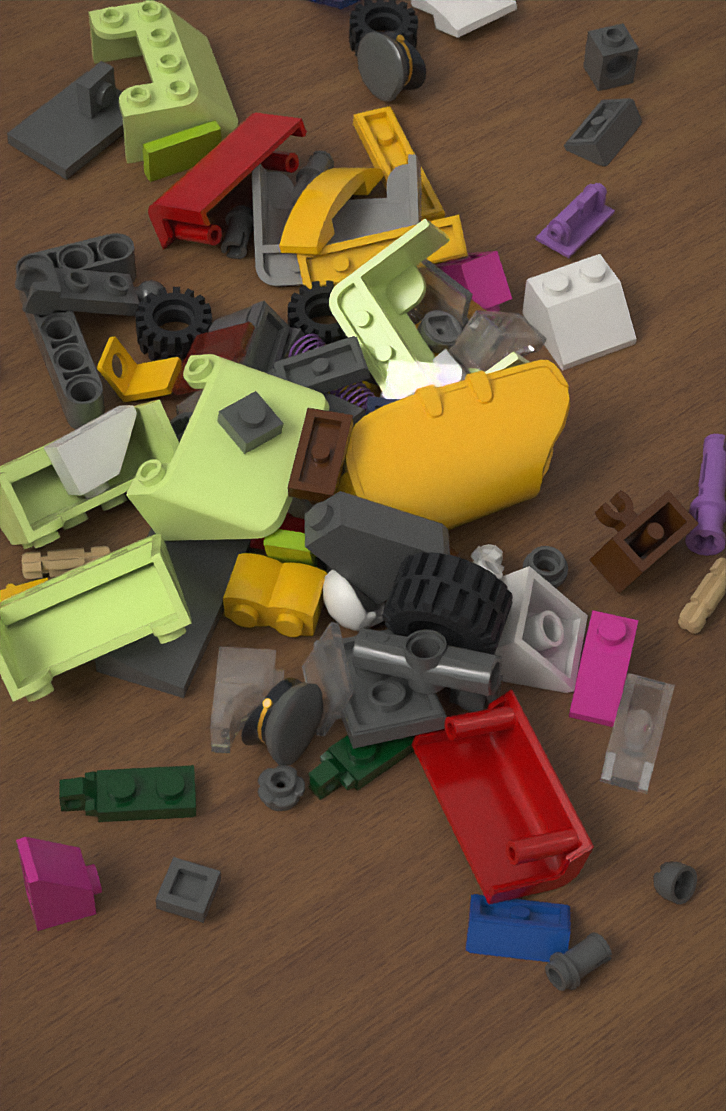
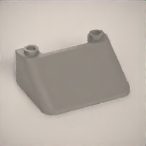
[252,154,422,287]

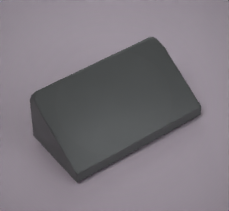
[564,98,642,166]

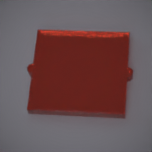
[172,321,255,395]

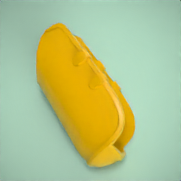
[337,360,570,530]

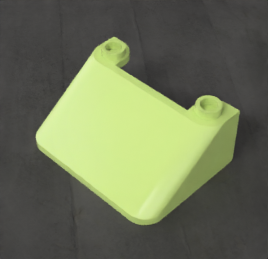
[126,354,329,541]
[0,534,192,702]

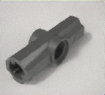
[352,628,502,696]

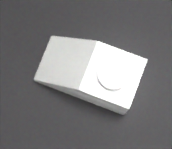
[44,405,137,499]

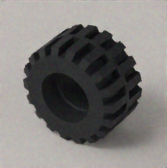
[382,552,513,655]

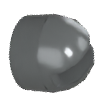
[653,861,697,905]

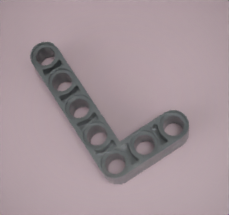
[16,233,136,430]

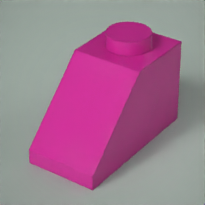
[429,251,512,316]
[569,610,639,728]
[16,837,102,931]

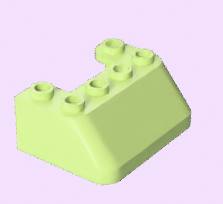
[89,0,238,164]
[0,399,179,549]

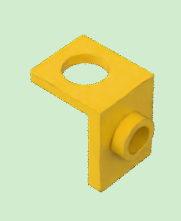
[97,336,183,402]

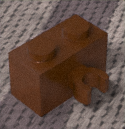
[589,490,699,594]

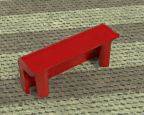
[148,113,307,249]
[412,689,594,905]

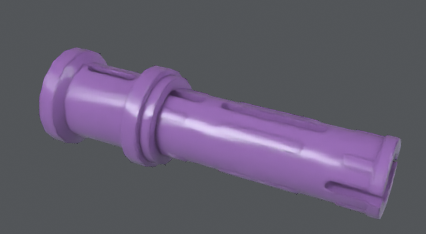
[685,434,726,556]

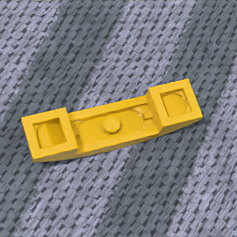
[279,167,384,254]

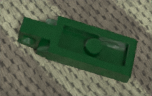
[308,735,415,801]
[59,765,196,822]

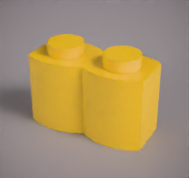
[223,553,327,637]

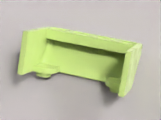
[329,218,529,399]

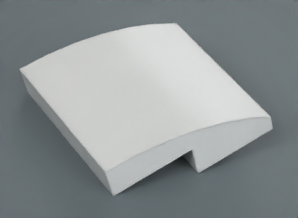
[411,0,517,37]

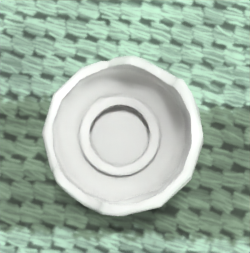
[323,569,385,632]

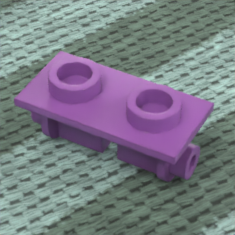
[536,183,615,259]

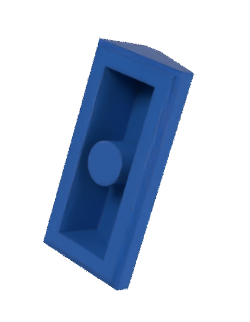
[466,894,571,962]

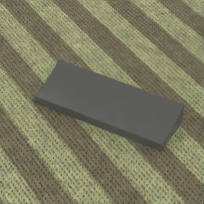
[95,528,252,698]

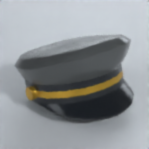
[357,30,426,102]
[241,677,323,765]

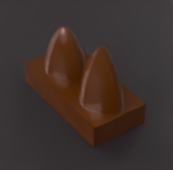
[287,408,354,506]

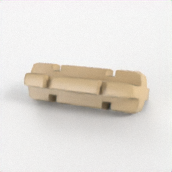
[21,546,111,579]
[678,558,726,634]

